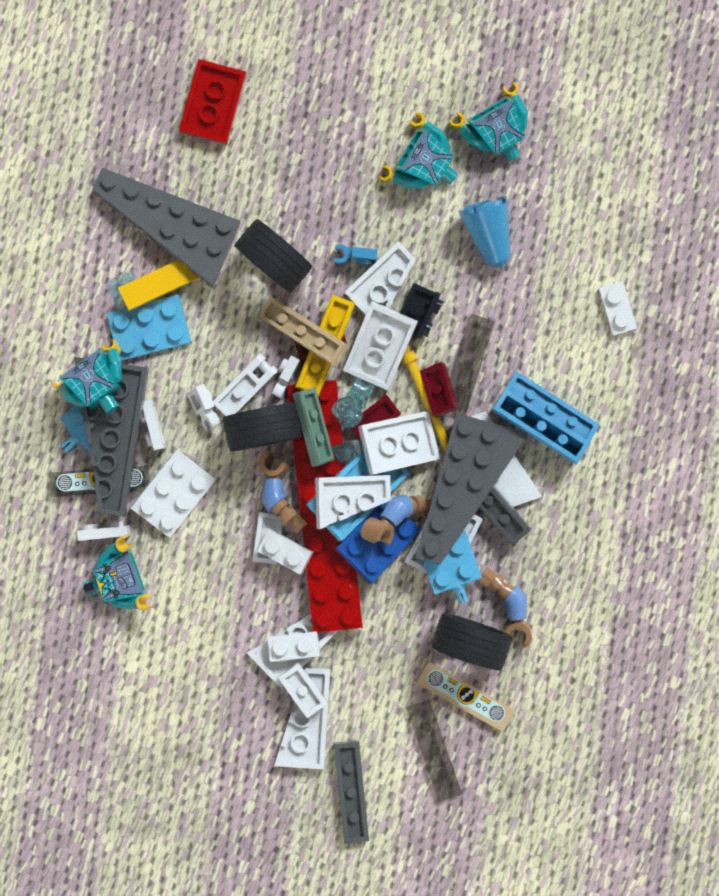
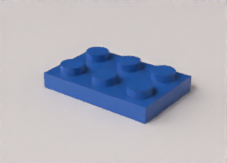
[335,502,421,584]

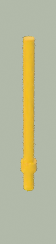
[402,344,449,453]

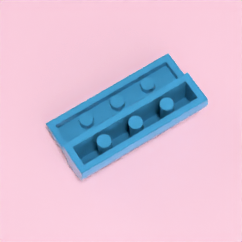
[491,371,600,465]

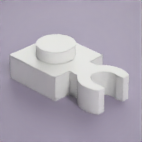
[272,356,301,398]
[186,384,220,430]

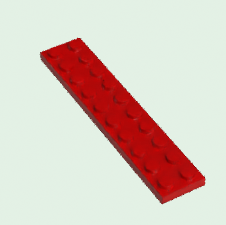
[287,380,363,633]

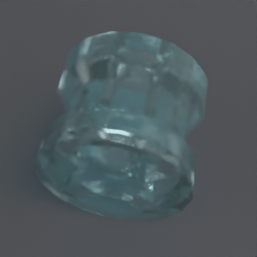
[346,377,375,408]
[332,397,363,429]

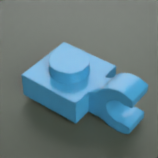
[334,244,377,266]

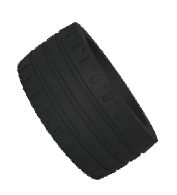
[234,219,313,293]
[223,402,302,452]
[432,613,512,671]

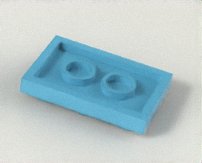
[107,294,192,361]

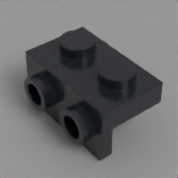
[400,283,443,340]

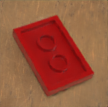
[179,59,247,145]

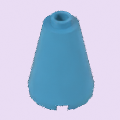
[458,196,511,268]

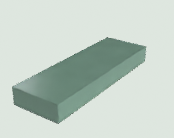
[293,387,335,467]

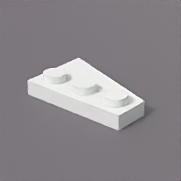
[344,241,416,316]
[315,475,391,529]

